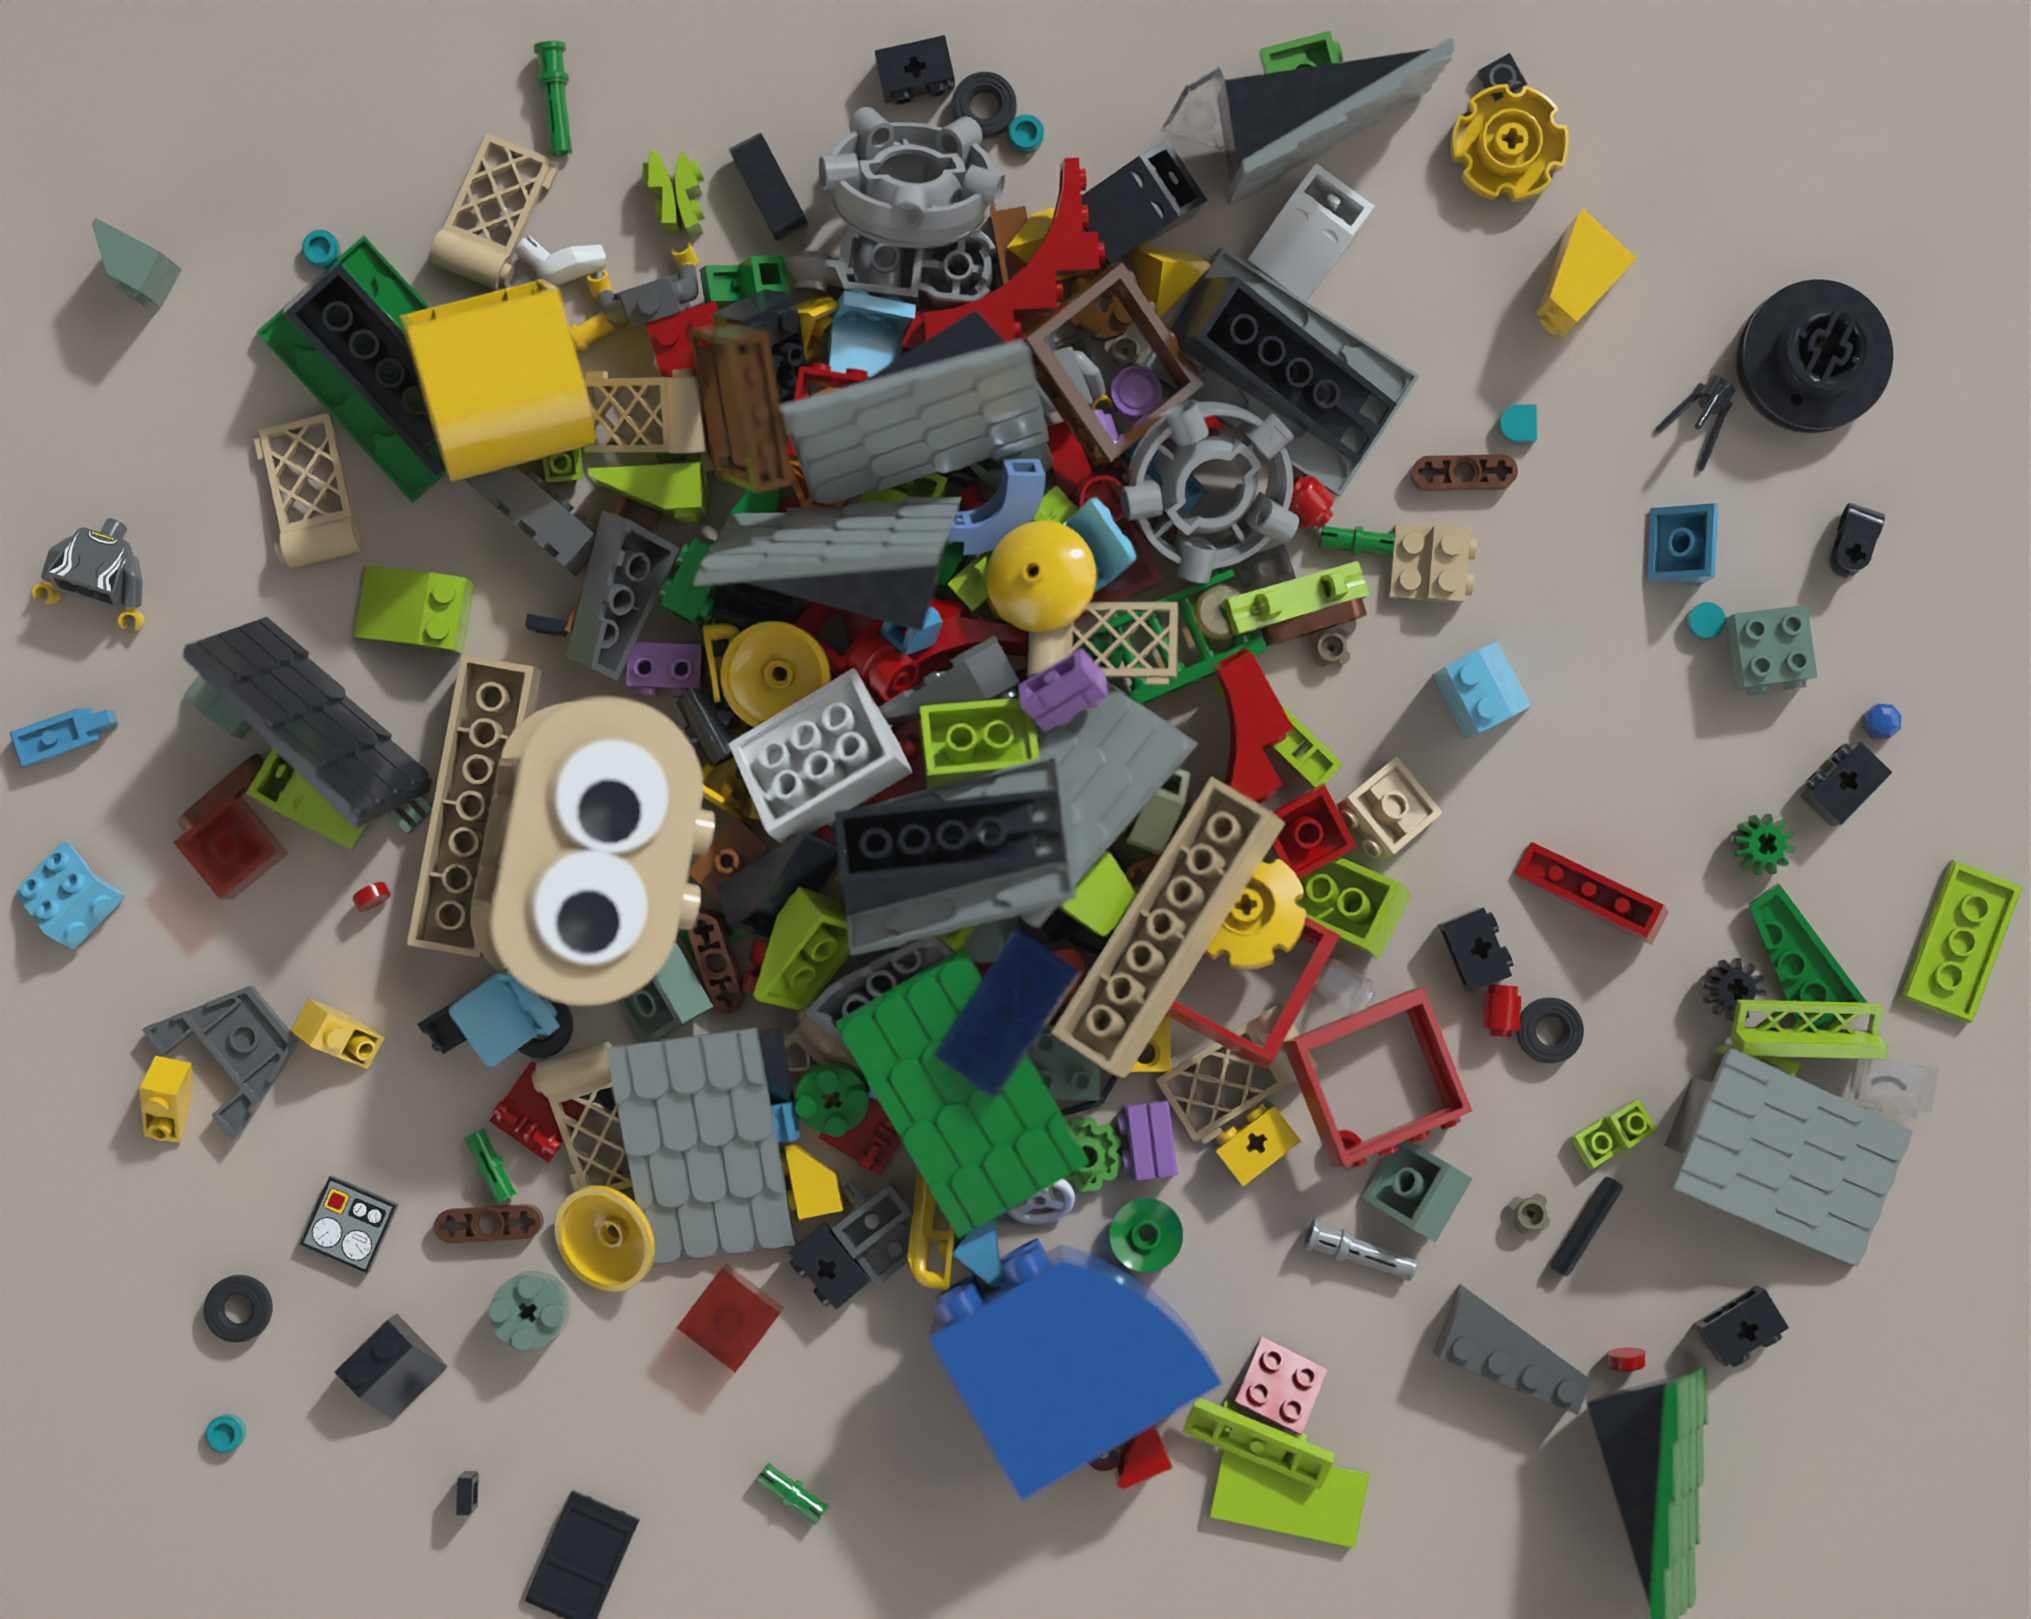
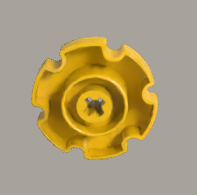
[1450,84,1569,203]
[1204,859,1306,969]

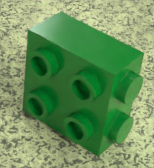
[659,537,728,629]

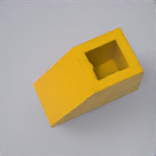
[291,998,386,1069]
[139,1056,194,1144]
[780,1143,845,1219]

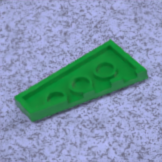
[1747,883,1868,1029]

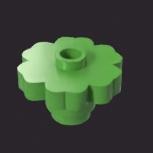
[1064,1116,1123,1192]

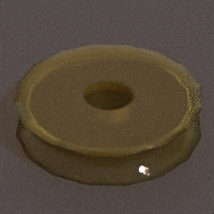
[1194,585,1241,640]

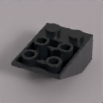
[1081,139,1208,266]
[712,289,812,406]
[716,832,839,939]

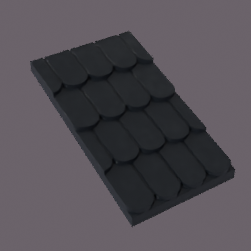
[182,617,432,829]

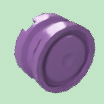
[1110,366,1162,421]

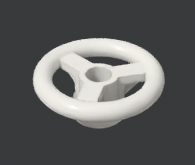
[1006,1179,1075,1225]

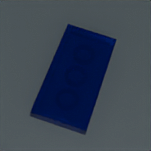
[934,929,1081,1099]

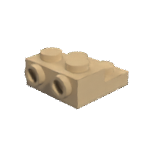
[1388,524,1477,605]
[1336,756,1443,862]

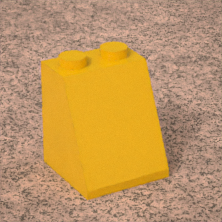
[1536,208,1637,338]

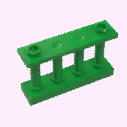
[1097,568,1267,705]

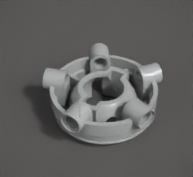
[819,107,1005,248]
[1121,400,1299,583]

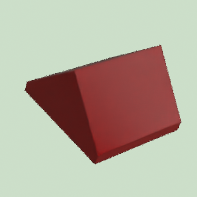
[1270,783,1357,879]
[1115,1423,1173,1490]

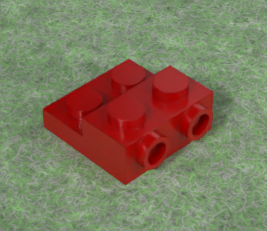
[645,301,719,377]

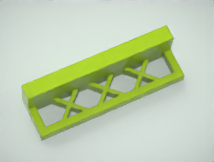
[1730,1000,1888,1059]

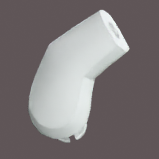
[515,236,606,286]

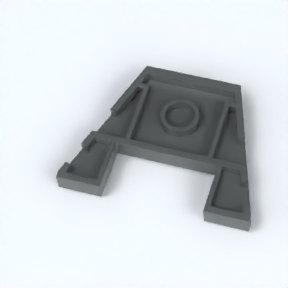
[142,986,299,1140]

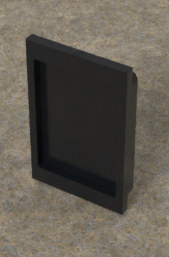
[525,1490,640,1619]

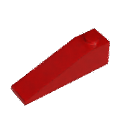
[1514,842,1669,945]

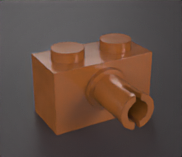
[688,818,772,902]

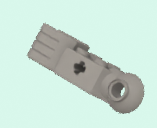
[784,225,997,311]

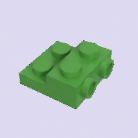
[1259,31,1343,74]

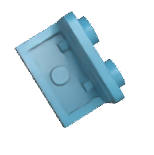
[828,289,916,377]
[1063,497,1136,594]
[16,842,125,950]
[449,968,560,1067]

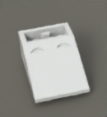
[1247,163,1375,302]

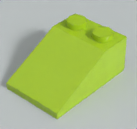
[588,463,710,525]
[354,565,475,654]
[919,698,1039,789]
[1295,857,1411,959]
[753,887,850,1011]

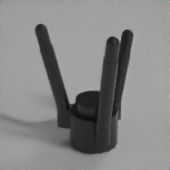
[1655,375,1736,471]

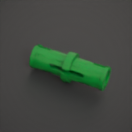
[1319,525,1396,557]
[463,1128,517,1204]
[755,1462,829,1525]

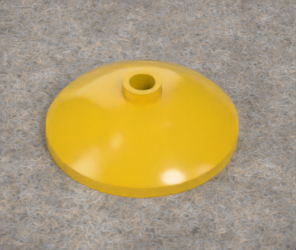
[986,521,1096,633]
[720,621,831,727]
[554,1185,655,1292]

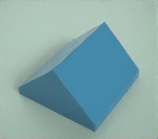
[1647,503,1718,584]
[952,1218,1001,1288]

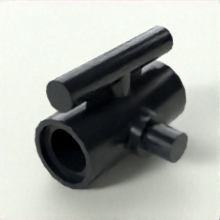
[675,686,739,767]

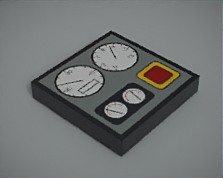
[300,1175,399,1273]

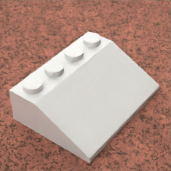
[728,668,912,844]

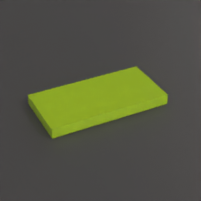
[1899,860,2023,1023]
[1209,1449,1370,1548]

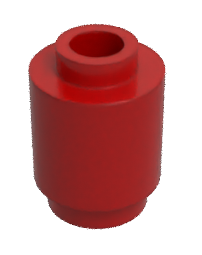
[1482,984,1522,1038]

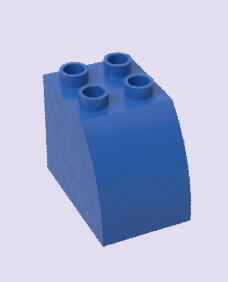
[929,1238,1222,1501]

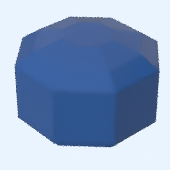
[1863,703,1902,739]

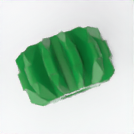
[1730,814,1796,876]

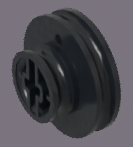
[1736,279,1894,434]

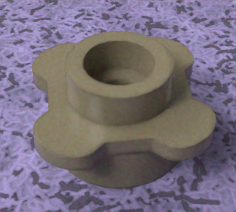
[1104,331,1146,372]
[1312,629,1350,667]
[1510,1193,1550,1233]

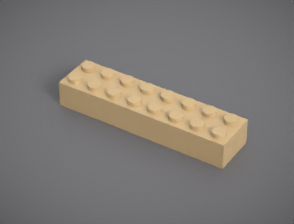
[407,654,541,958]
[1052,777,1285,1078]

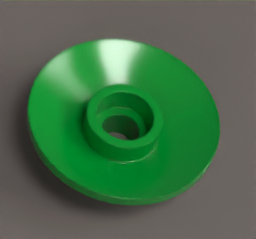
[1109,1198,1183,1272]

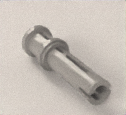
[1303,1219,1418,1281]

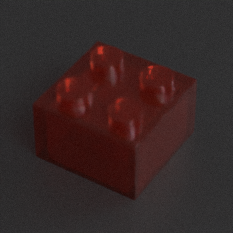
[173,795,289,900]
[677,1263,784,1373]

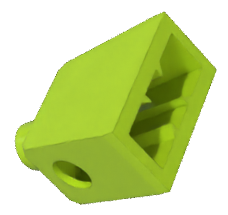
[1057,851,1137,937]

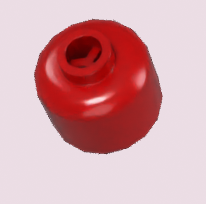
[1288,475,1334,530]

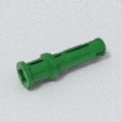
[533,41,573,156]

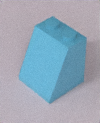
[1432,642,1531,739]

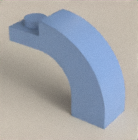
[948,458,1045,555]

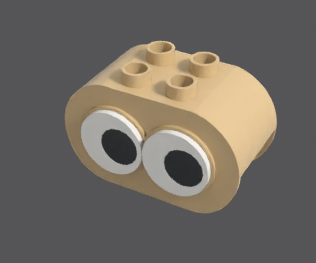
[470,697,714,1005]

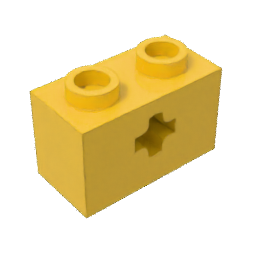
[1213,1104,1301,1186]

